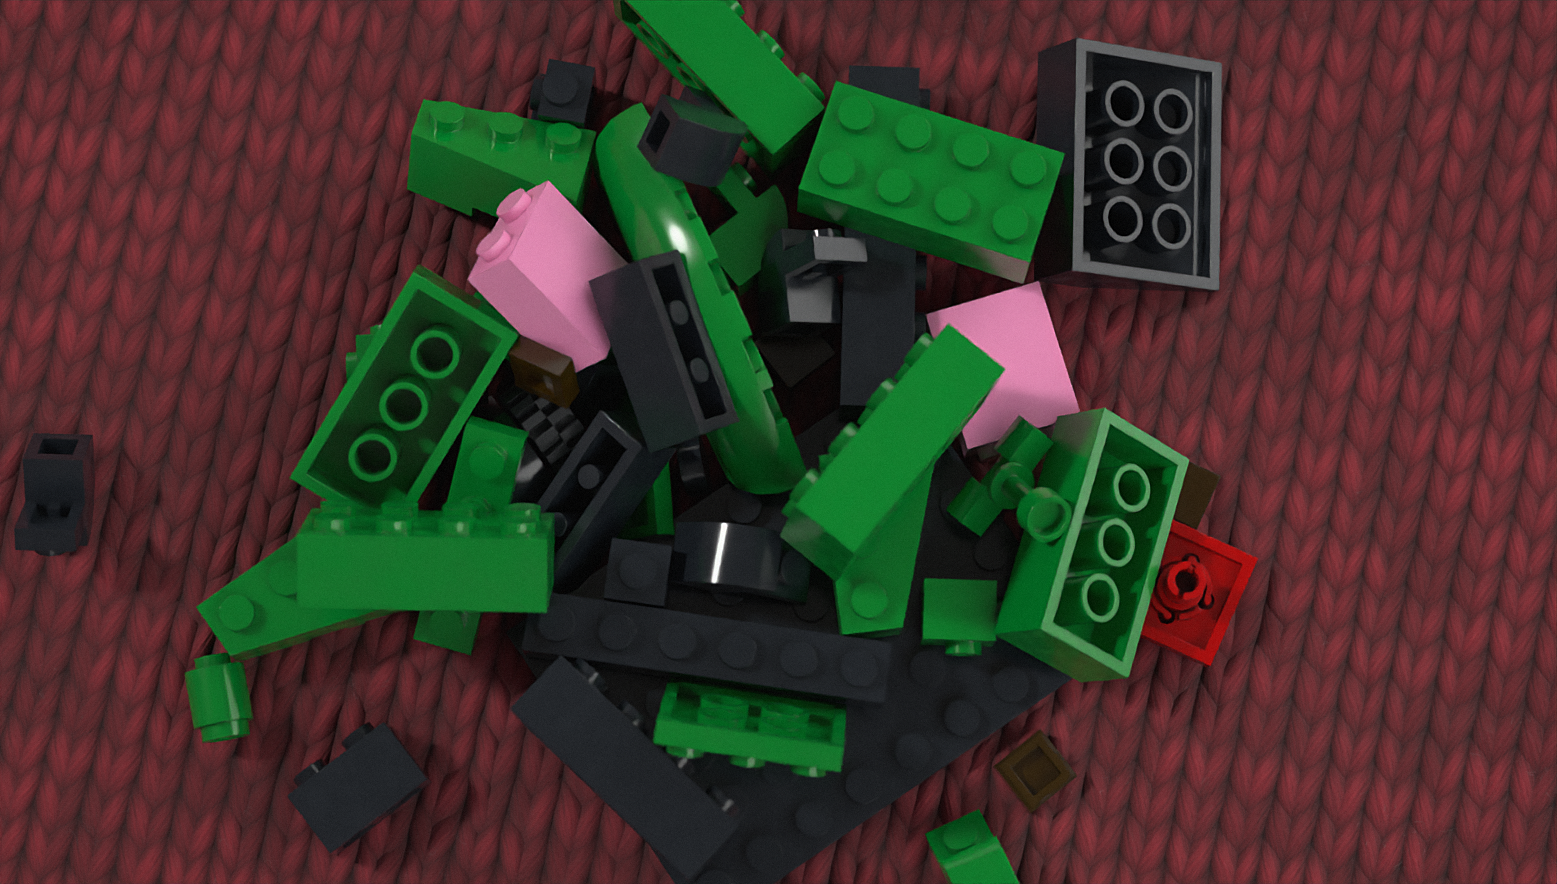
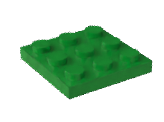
[654,677,847,777]

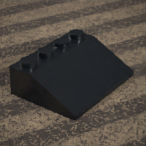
[1034,38,1222,292]

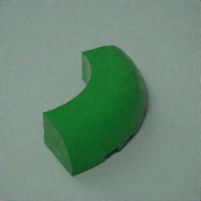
[592,102,807,494]

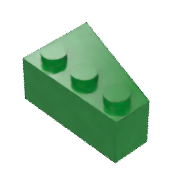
[407,99,597,218]
[818,455,934,639]
[196,536,407,662]

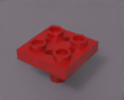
[1140,520,1258,668]

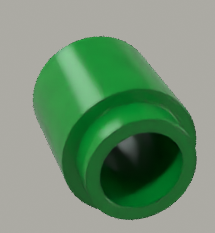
[184,653,254,744]

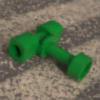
[946,415,1072,542]

